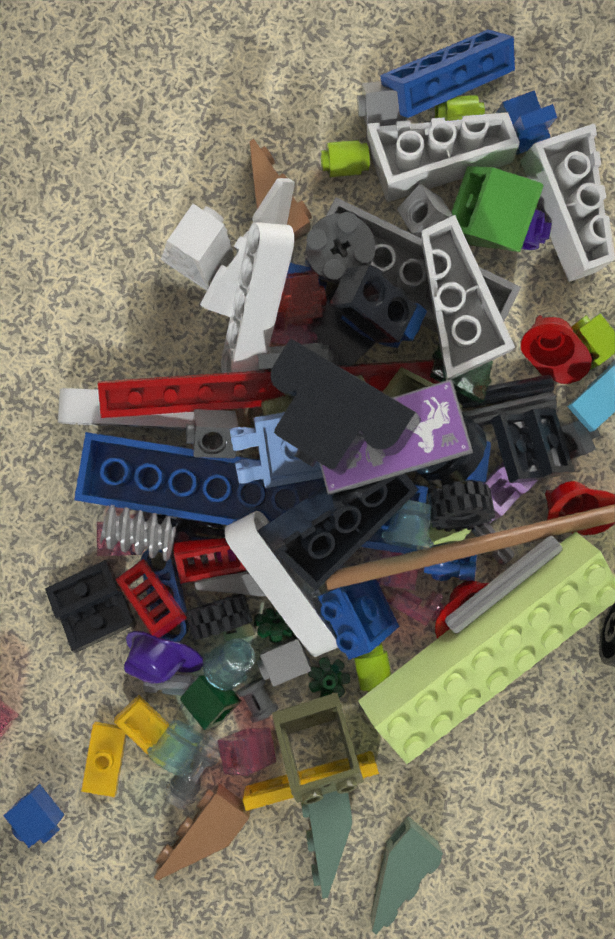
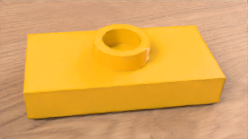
[114,695,186,767]
[81,722,127,797]

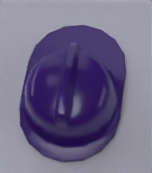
[124,631,204,684]

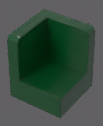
[180,671,242,730]

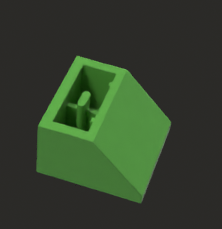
[451,166,544,252]

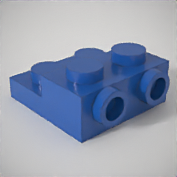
[318,579,400,660]

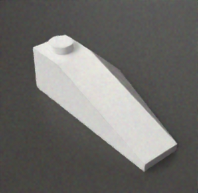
[200,178,295,317]

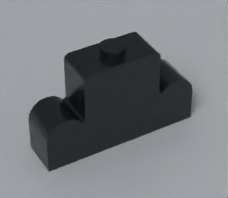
[271,338,421,475]

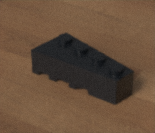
[257,473,419,591]

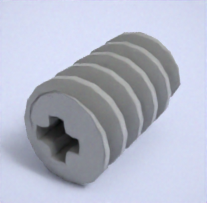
[100,504,178,561]

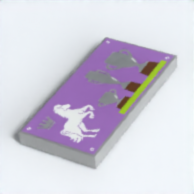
[320,379,473,495]

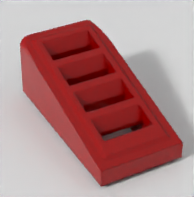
[173,538,247,584]
[115,559,187,638]

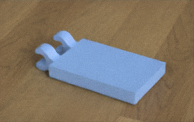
[229,412,324,488]

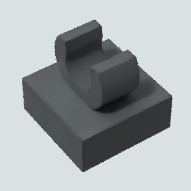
[561,420,601,459]

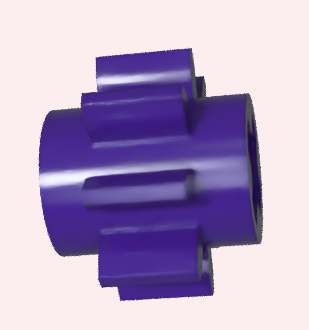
[521,209,552,250]

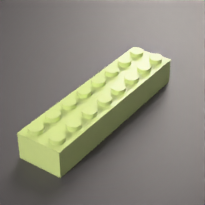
[358,531,615,764]

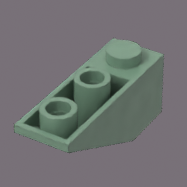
[301,791,353,899]
[370,816,443,935]

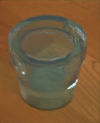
[382,500,434,550]
[203,638,255,690]
[147,719,203,777]

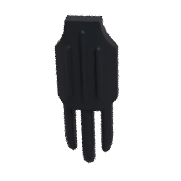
[157,515,225,543]

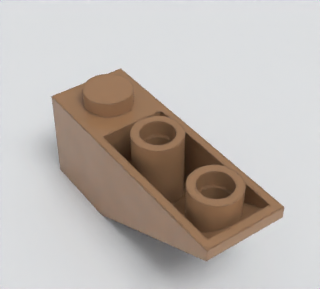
[250,139,312,241]
[154,783,251,881]

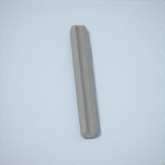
[445,536,562,634]

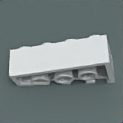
[367,112,520,202]
[520,123,615,282]
[160,204,234,291]
[421,215,515,381]

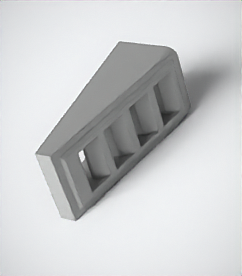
[195,571,266,596]

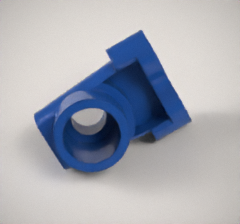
[424,542,477,581]

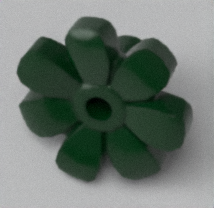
[254,607,294,643]
[308,657,350,698]

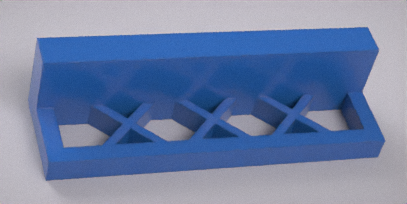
[380,29,515,118]

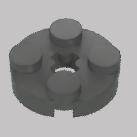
[306,212,375,285]

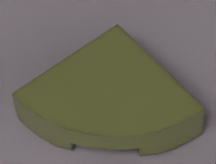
[222,619,256,641]

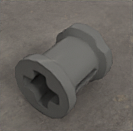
[237,677,279,723]

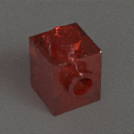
[277,270,326,325]

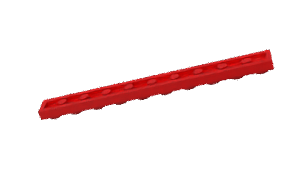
[97,359,441,418]

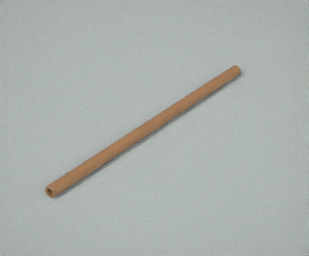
[325,504,615,590]

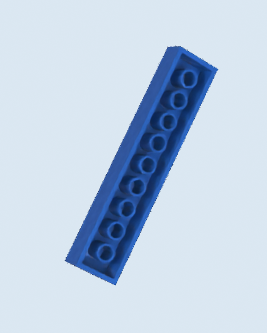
[74,432,428,554]

